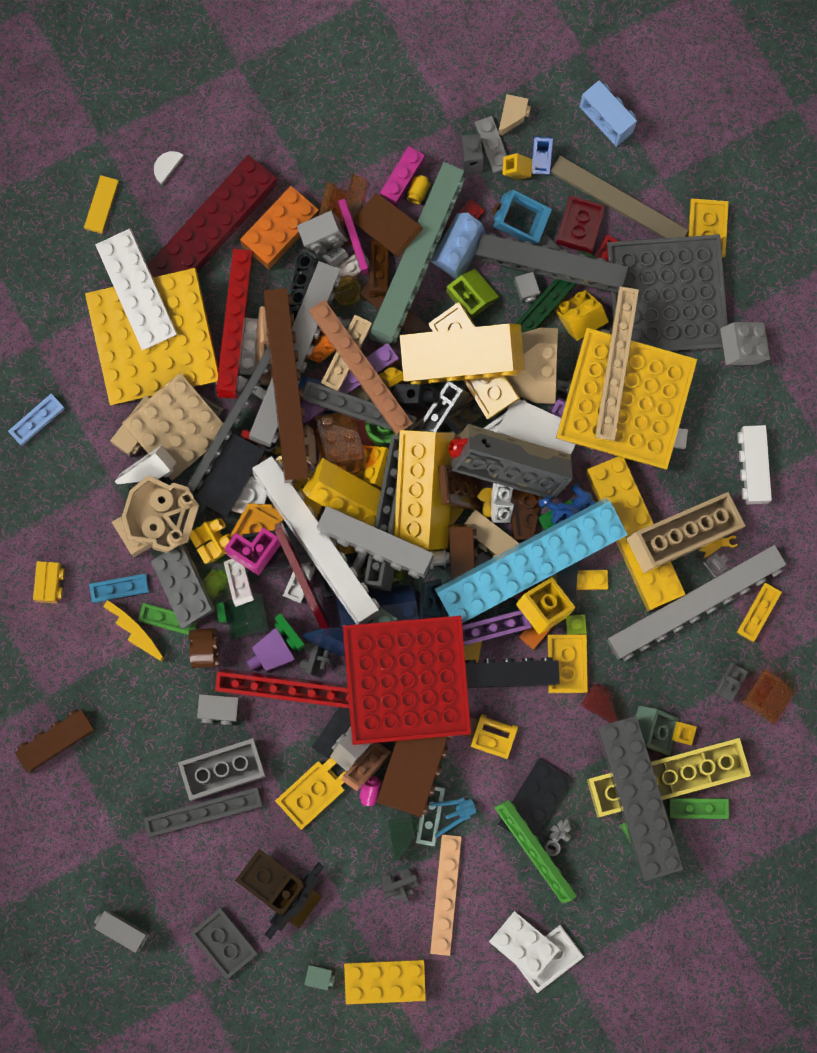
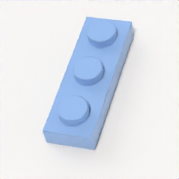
[8,394,65,446]

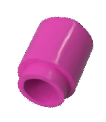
[359,776,381,806]

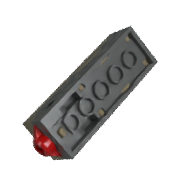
[448,424,573,500]

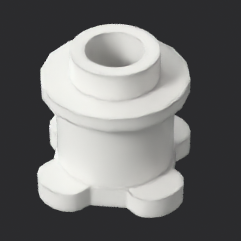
[430,549,450,569]

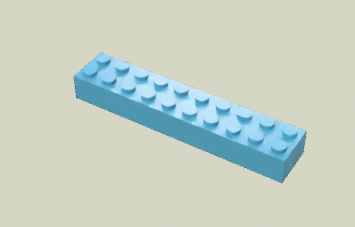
[435,498,627,623]

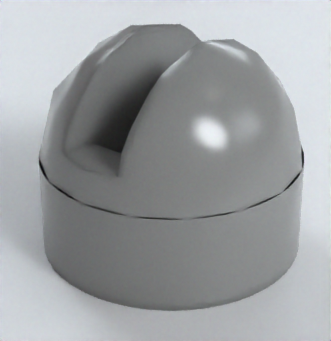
[544,840,561,856]

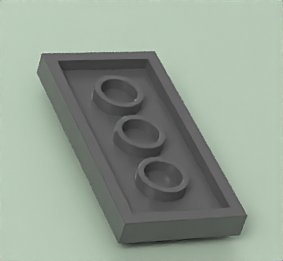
[151,544,215,629]

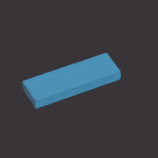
[89,573,150,603]

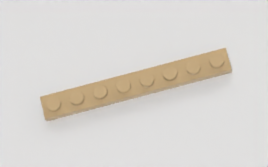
[595,286,639,441]

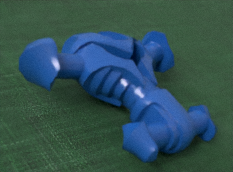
[539,482,596,525]

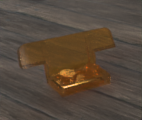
[319,174,366,246]

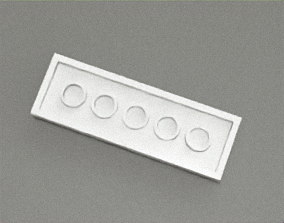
[95,229,178,350]

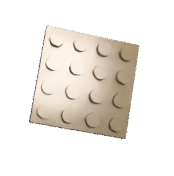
[122,373,223,481]

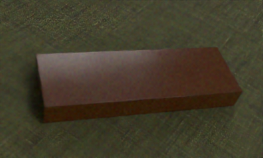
[368,240,389,295]

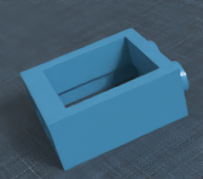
[493,190,552,245]

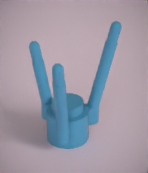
[430,798,476,837]

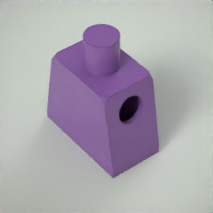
[246,628,295,673]

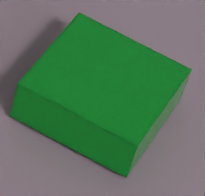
[216,602,228,624]

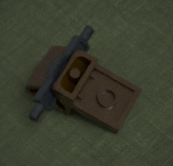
[235,849,324,939]

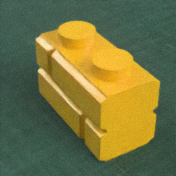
[33,561,65,603]

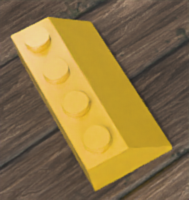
[302,458,381,527]

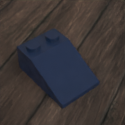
[303,628,345,656]

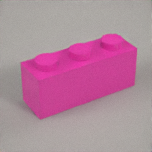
[380,146,425,208]

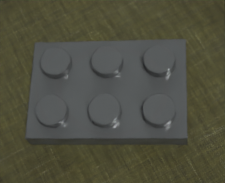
[189,908,258,980]

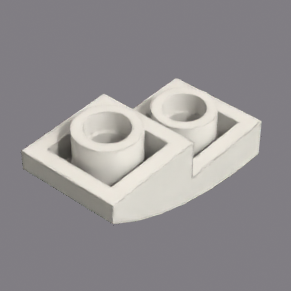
[491,483,514,523]

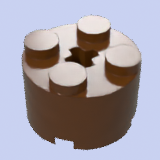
[189,628,220,669]

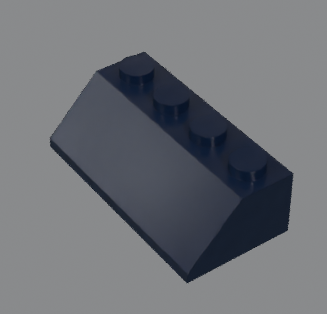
[336,585,419,628]

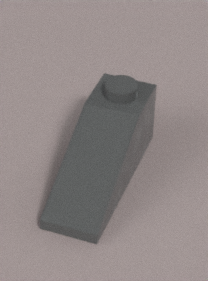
[417,381,470,432]

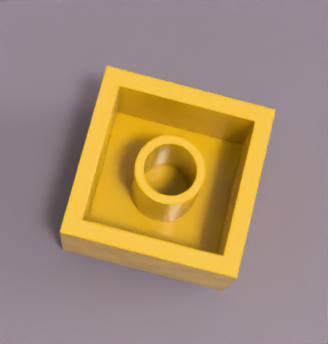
[516,577,576,635]

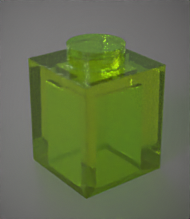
[202,569,229,601]

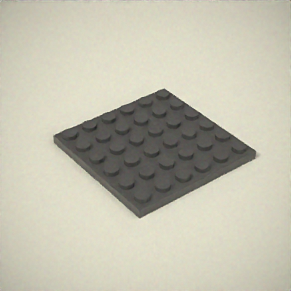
[607,234,728,352]

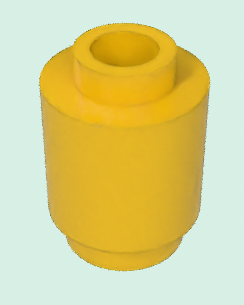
[407,175,431,205]

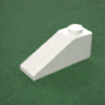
[115,445,176,484]

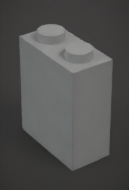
[94,911,150,953]

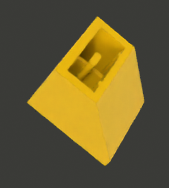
[554,290,609,341]
[352,445,389,490]

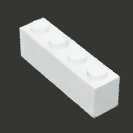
[738,425,772,505]

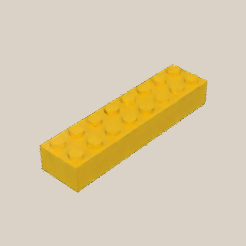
[585,457,686,612]

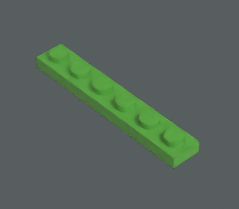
[494,800,576,903]

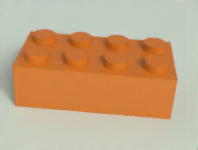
[240,186,319,270]

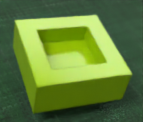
[566,615,587,635]

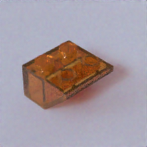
[741,669,794,725]

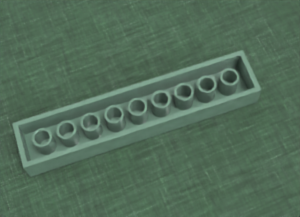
[369,162,465,346]

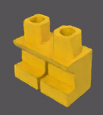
[190,518,232,564]

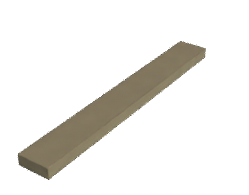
[550,156,689,238]

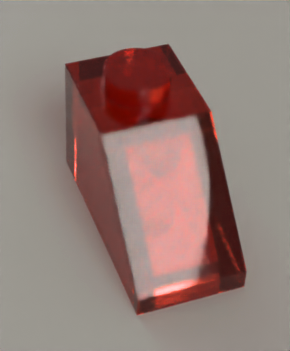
[580,683,617,723]

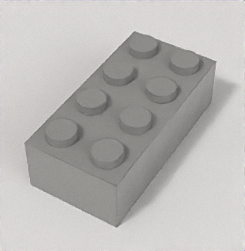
[178,738,266,801]

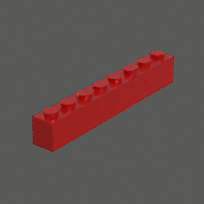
[216,249,253,399]
[215,669,349,708]

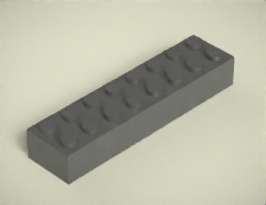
[596,716,683,881]

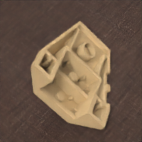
[507,328,558,404]

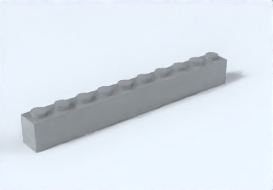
[249,261,342,447]
[607,545,786,661]

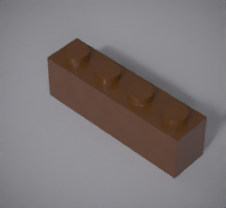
[448,524,478,580]
[14,709,96,773]

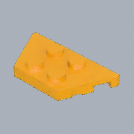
[231,503,283,537]

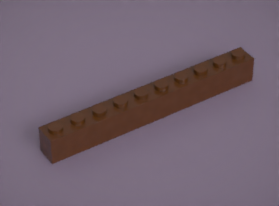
[263,288,312,483]

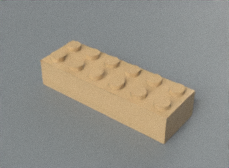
[626,492,745,573]

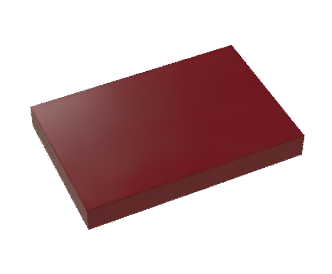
[556,196,606,254]

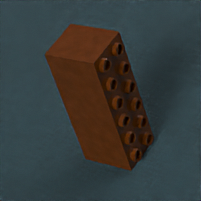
[376,736,452,818]

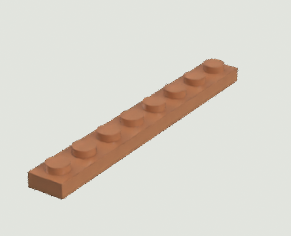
[309,300,413,436]

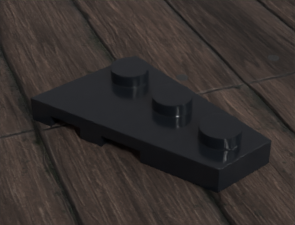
[419,579,449,619]

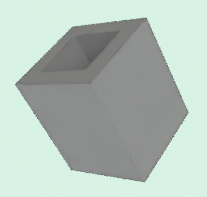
[514,272,540,304]

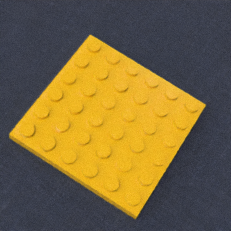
[85,268,219,405]
[555,328,697,470]

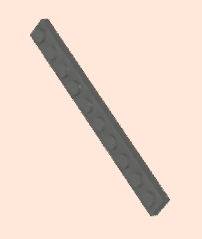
[186,345,271,492]

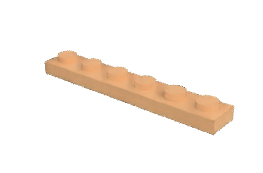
[430,835,461,956]

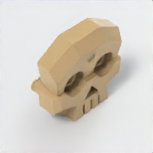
[121,475,199,553]

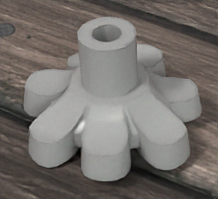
[549,819,571,842]

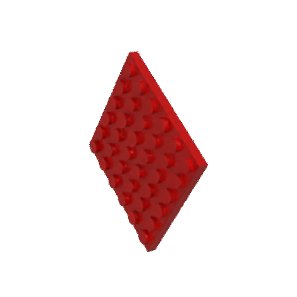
[342,615,471,745]

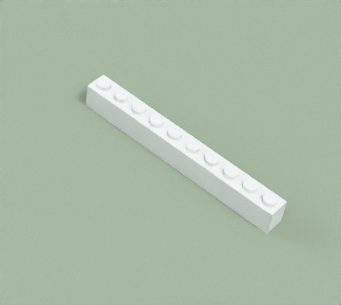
[252,456,380,624]

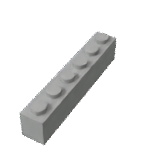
[317,506,434,579]

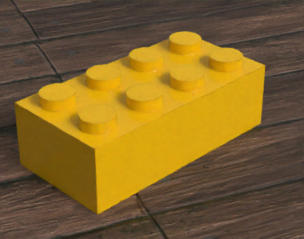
[344,960,426,1004]

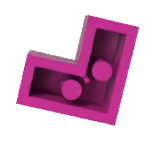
[224,528,281,575]

